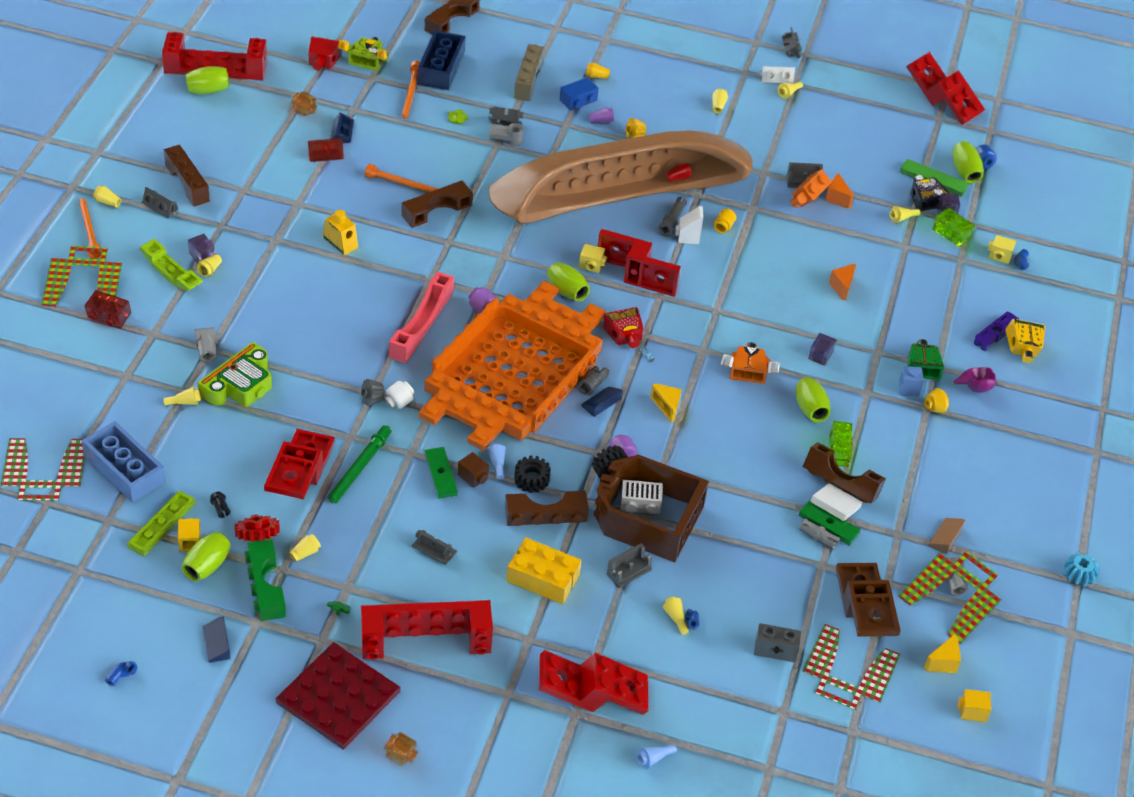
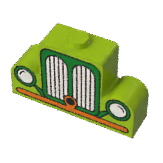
[198,342,272,407]

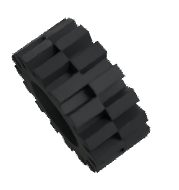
[592,445,628,478]
[514,455,551,493]

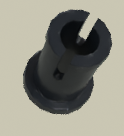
[210,491,231,518]

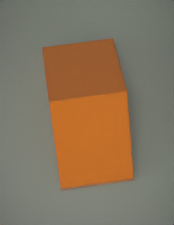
[825,173,854,208]
[829,264,856,300]

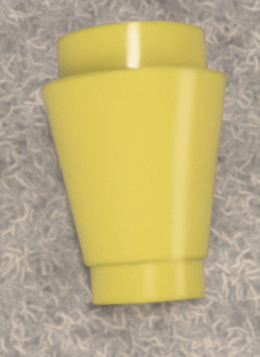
[712,89,728,113]
[93,185,121,208]
[197,254,222,277]
[289,534,321,562]

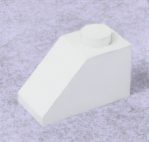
[675,206,703,244]

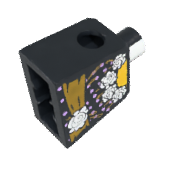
[910,175,950,212]

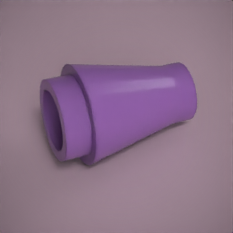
[589,107,614,123]

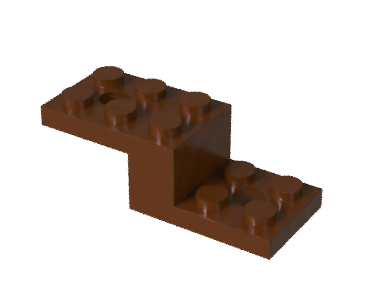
[836,563,901,637]

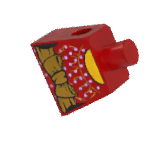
[603,307,643,348]

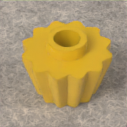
[625,118,646,139]

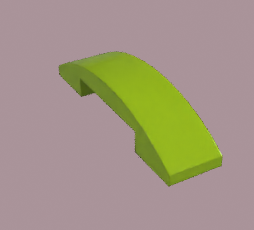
[140,239,203,291]

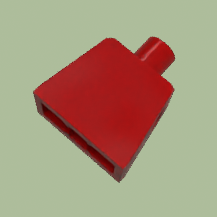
[308,36,342,71]

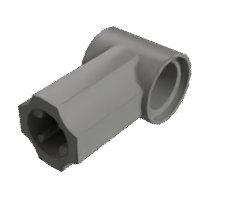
[489,123,523,146]
[195,327,217,363]
[946,557,969,596]

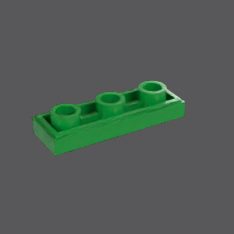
[425,447,458,499]
[798,500,861,546]

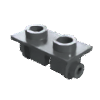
[782,27,802,58]
[488,106,523,125]
[142,187,178,218]
[412,530,457,565]

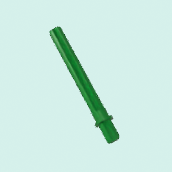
[327,425,392,504]

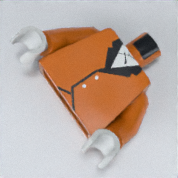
[721,342,780,384]

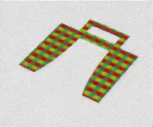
[41,246,122,310]
[898,551,1002,644]

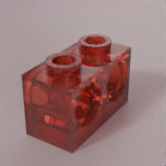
[84,290,132,329]

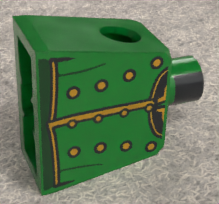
[907,339,944,380]

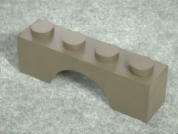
[514,44,544,101]

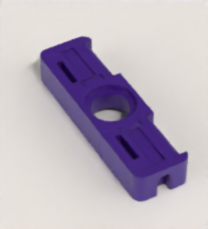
[974,311,1020,351]

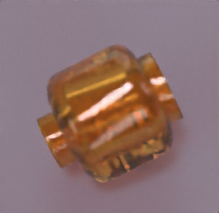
[291,91,317,116]
[384,732,419,766]

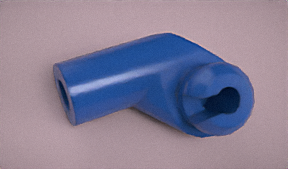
[1014,249,1029,270]
[684,609,699,630]
[105,661,137,686]

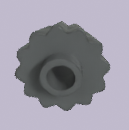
[361,379,385,406]

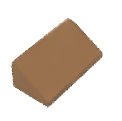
[929,518,966,554]

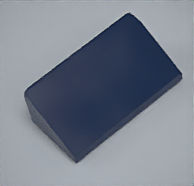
[330,112,354,143]
[581,387,623,417]
[203,616,230,663]

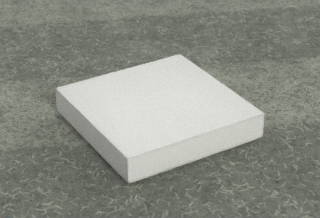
[810,483,863,521]

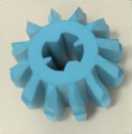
[1064,552,1099,587]

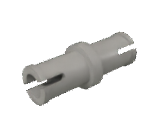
[799,518,840,549]

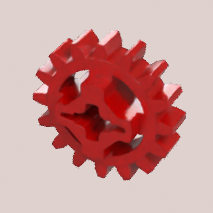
[234,514,280,542]

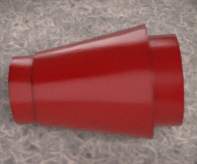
[666,162,693,182]

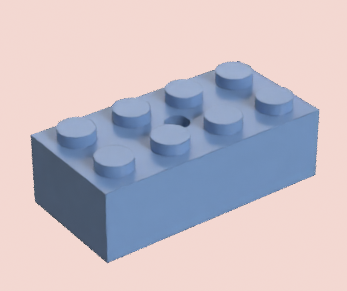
[81,421,166,503]

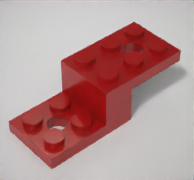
[906,52,985,125]
[598,229,681,297]
[264,429,335,500]
[539,650,649,715]

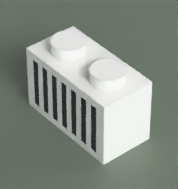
[620,480,663,514]

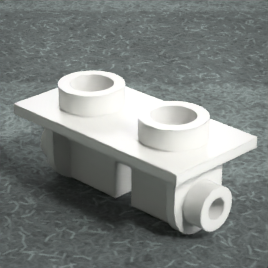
[761,66,795,83]

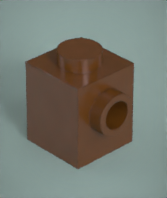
[457,452,489,488]

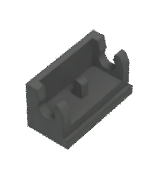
[786,162,823,188]
[607,543,652,588]

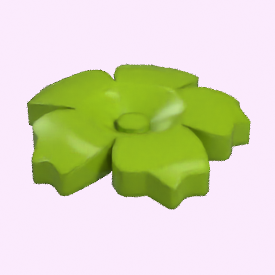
[448,109,468,124]

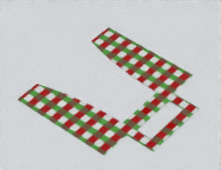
[1,438,85,500]
[803,624,900,709]

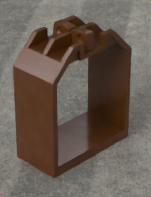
[594,455,709,563]

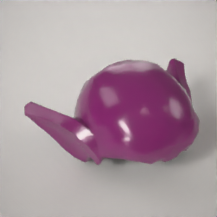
[953,367,997,393]

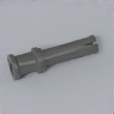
[658,196,687,237]

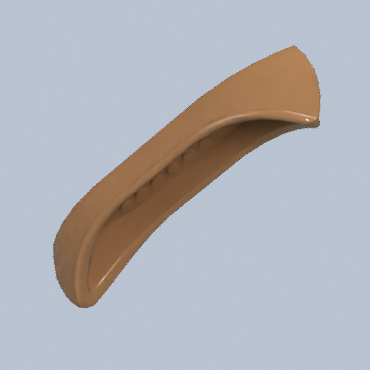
[489,130,753,224]

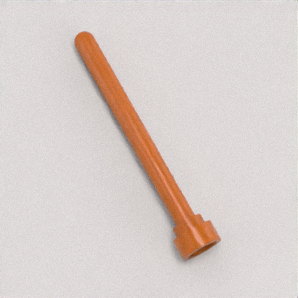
[402,61,420,119]
[365,164,437,193]
[79,198,102,259]

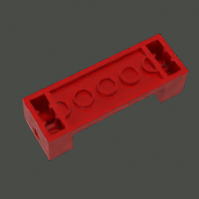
[162,32,267,81]
[361,600,493,660]

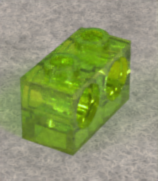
[933,208,976,247]
[829,421,853,467]

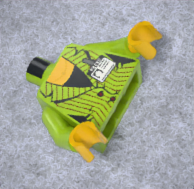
[338,37,388,71]

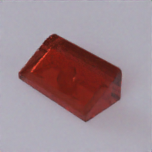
[308,138,344,162]

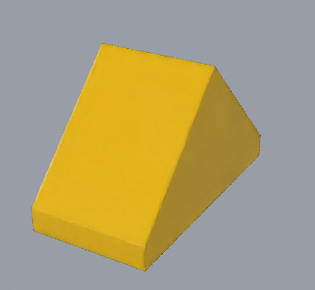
[650,383,682,422]
[924,634,961,673]

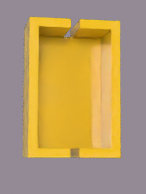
[506,537,582,604]

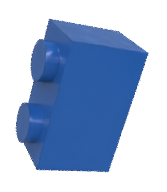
[559,77,599,111]

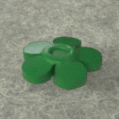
[327,601,351,615]

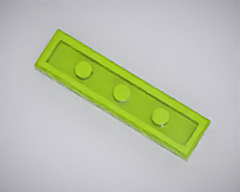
[127,490,196,556]

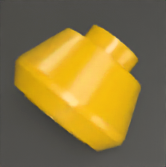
[924,388,949,413]

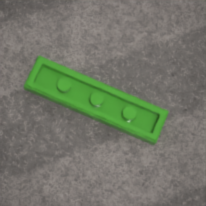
[900,159,969,197]

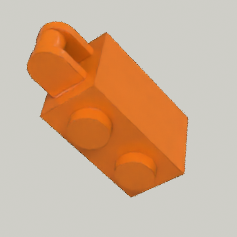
[791,169,832,208]

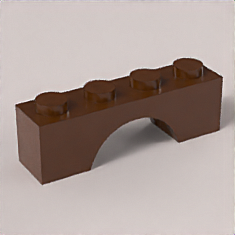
[424,0,480,34]
[164,144,210,207]
[401,180,473,228]
[802,442,886,504]
[505,491,589,526]

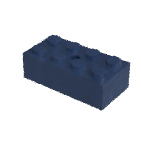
[417,30,466,90]

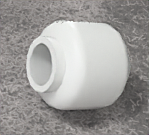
[385,381,414,409]

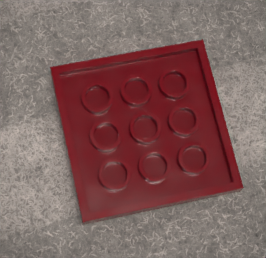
[276,642,401,750]

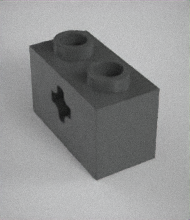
[754,623,801,663]

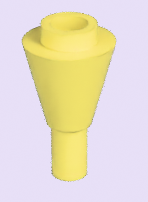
[778,82,803,99]
[890,206,920,223]
[164,386,201,406]
[662,597,689,635]

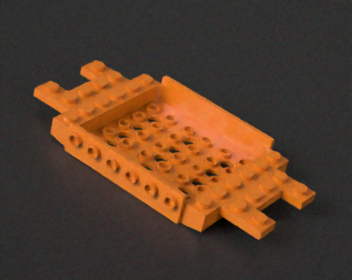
[418,281,606,451]

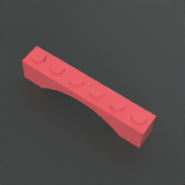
[389,271,454,364]

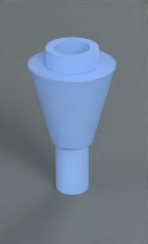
[486,443,506,479]
[637,744,676,769]

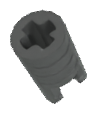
[578,366,610,395]

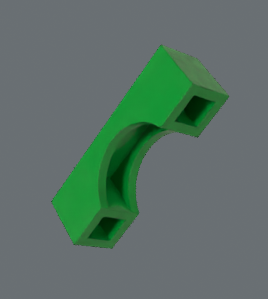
[244,539,286,621]

